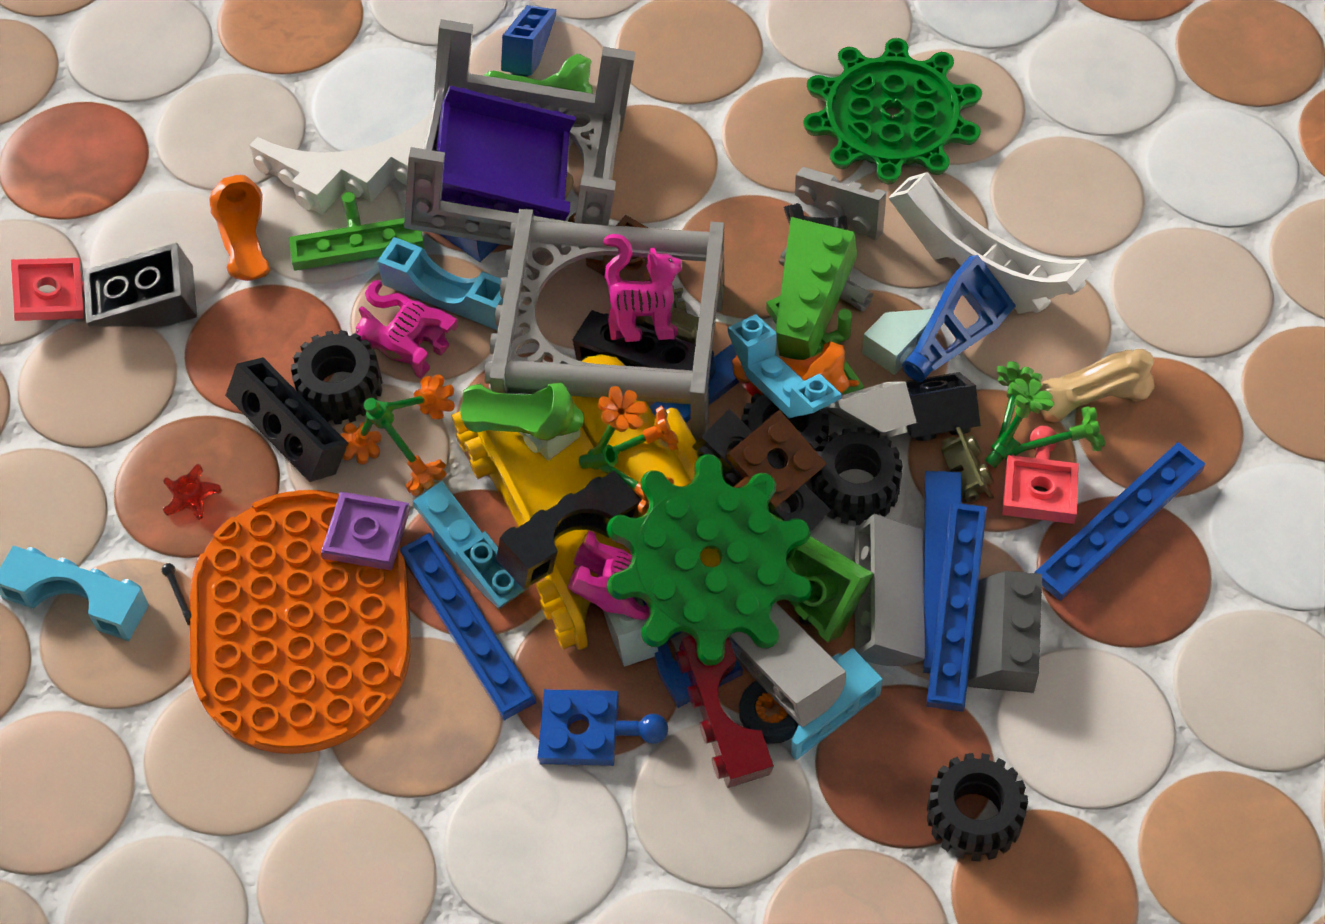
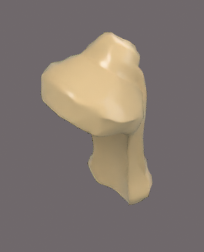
[1039,349,1155,422]

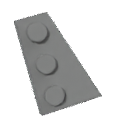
[795,167,887,241]

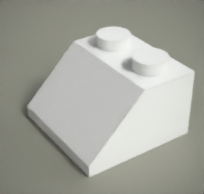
[824,382,917,437]

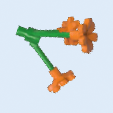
[340,374,455,496]
[579,386,679,516]

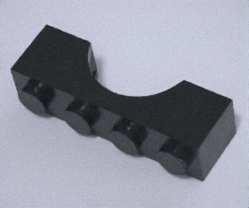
[496,471,642,590]

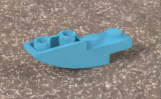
[413,481,528,609]

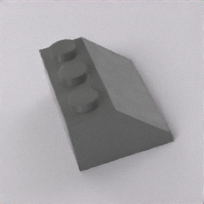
[967,571,1042,693]

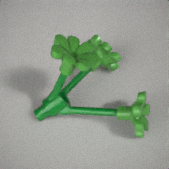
[985,361,1105,468]

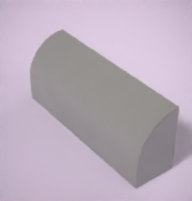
[855,514,925,666]
[729,603,846,727]

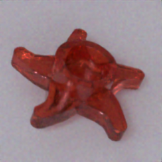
[163,464,222,520]

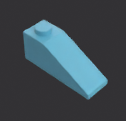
[791,647,883,760]

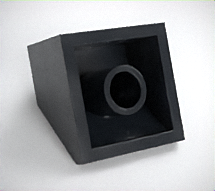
[903,372,981,441]

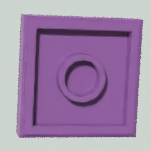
[321,491,410,570]

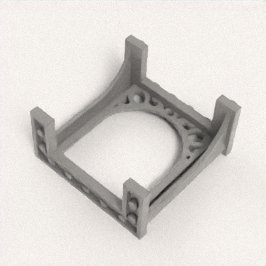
[404,19,635,261]
[485,209,725,441]

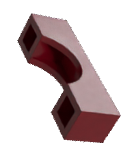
[675,635,774,788]

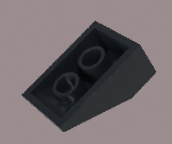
[83,243,197,327]

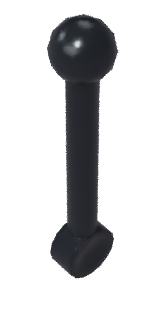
[161,563,191,625]

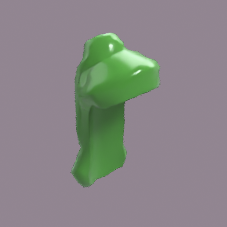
[484,53,593,94]
[460,382,584,441]

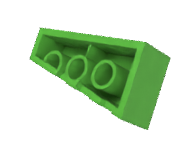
[776,217,857,360]
[770,513,874,642]

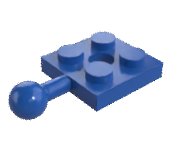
[537,689,668,766]

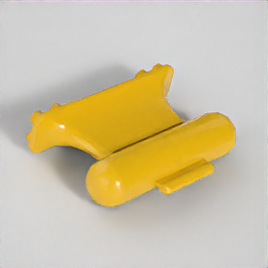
[451,354,720,650]

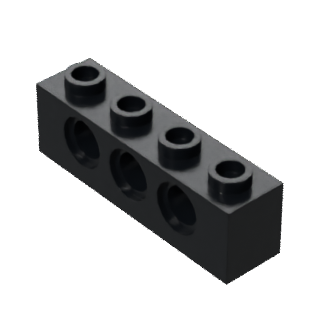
[572,310,716,384]
[225,357,348,482]
[692,409,831,531]

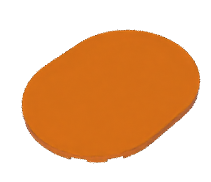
[190,490,411,754]

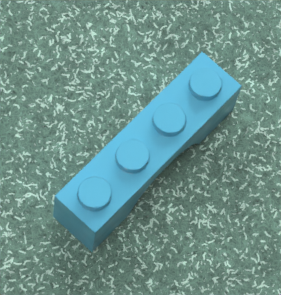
[377,237,503,331]
[0,545,149,641]

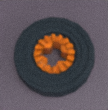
[739,681,799,744]

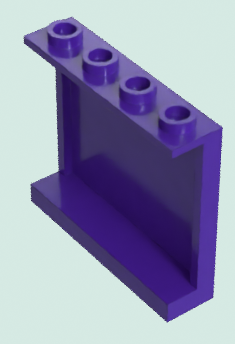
[437,85,576,221]

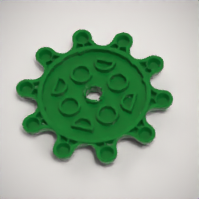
[803,38,982,185]
[607,454,812,666]

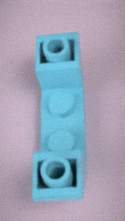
[727,314,842,418]

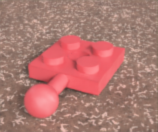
[11,258,84,321]
[1002,426,1079,524]

